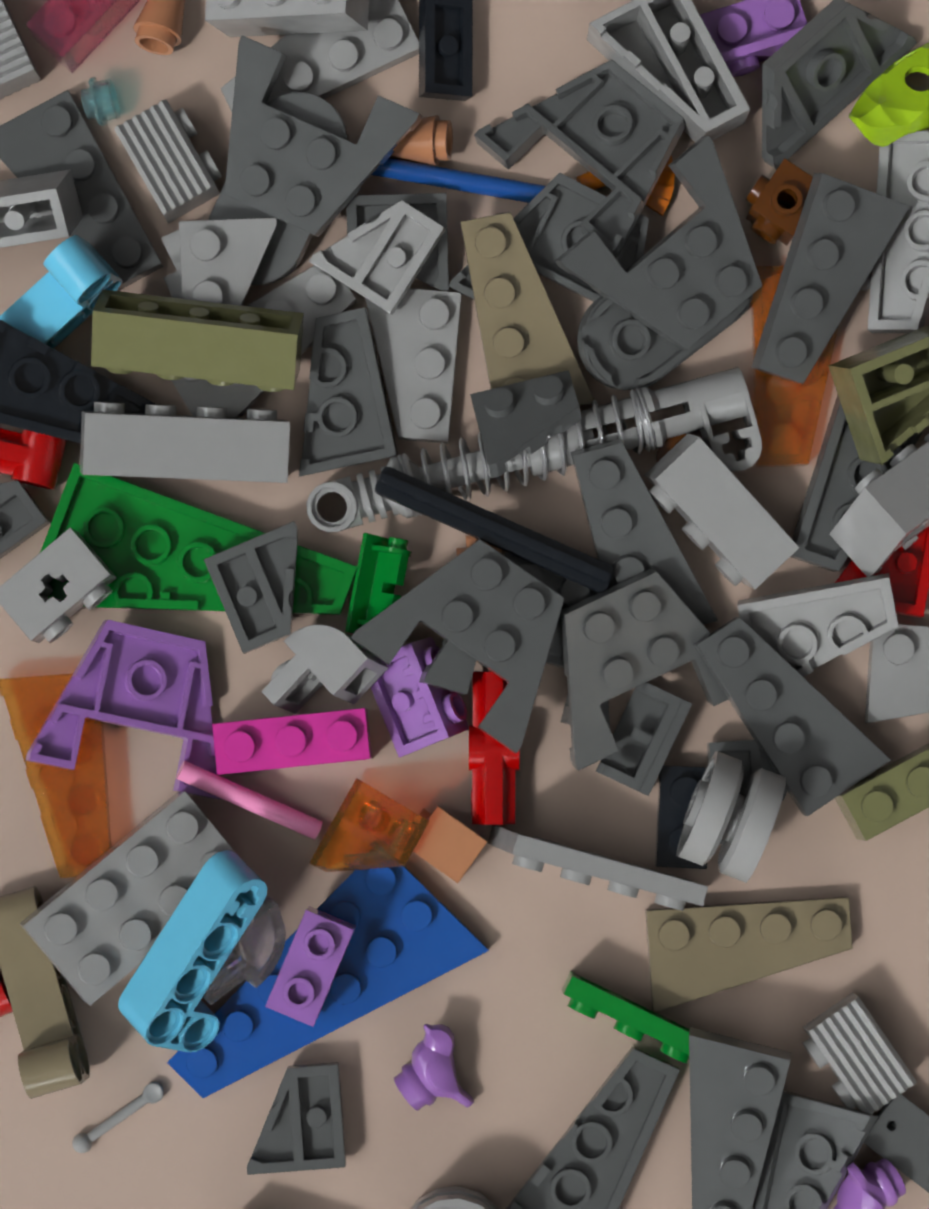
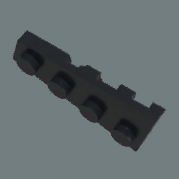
[0,320,155,443]

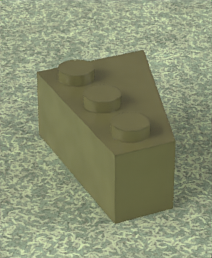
[828,325,929,465]

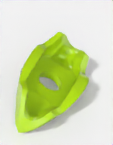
[849,43,929,147]

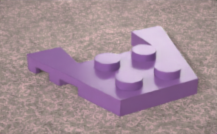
[25,620,221,799]

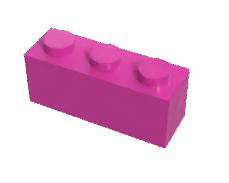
[212,708,373,775]

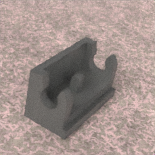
[596,682,692,796]

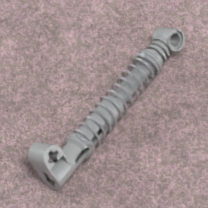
[306,367,762,532]

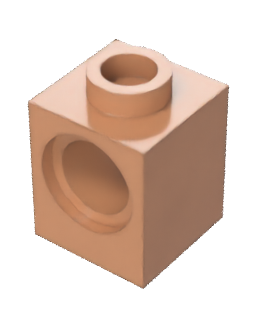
[406,805,488,884]

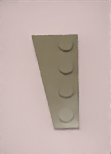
[460,212,594,406]
[645,897,853,1013]

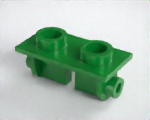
[345,533,412,634]

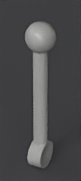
[72,1082,164,1153]

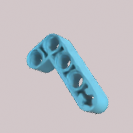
[0,235,123,349]
[118,850,268,1052]

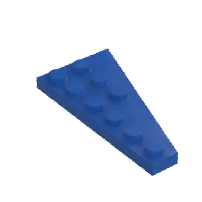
[167,843,489,1098]

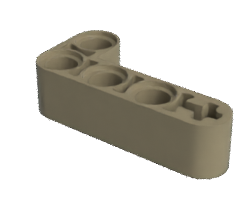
[0,886,90,1099]

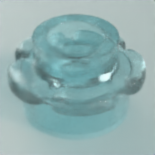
[81,77,120,126]

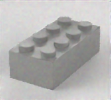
[20,791,236,1006]

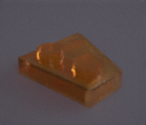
[309,778,430,872]

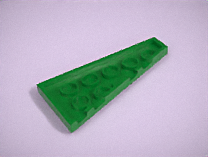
[40,463,357,615]

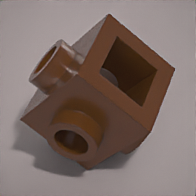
[745,158,813,246]

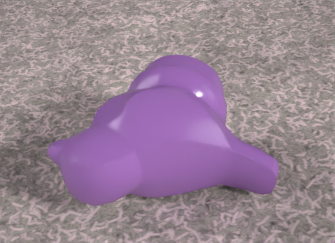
[394,1024,474,1111]
[833,1158,906,1209]

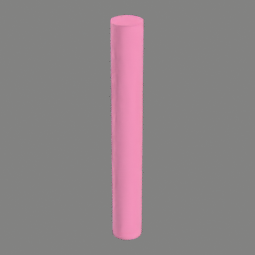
[176,760,323,840]

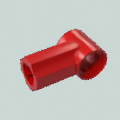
[0,428,67,490]

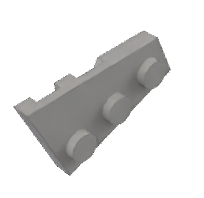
[737,573,899,677]

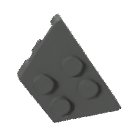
[762,0,917,170]

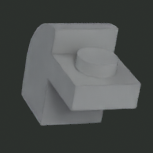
[261,625,388,714]

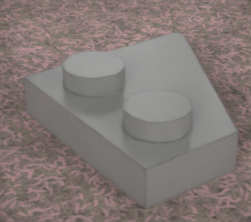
[179,218,277,306]

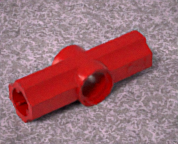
[469,672,520,825]

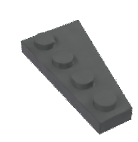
[751,173,910,384]

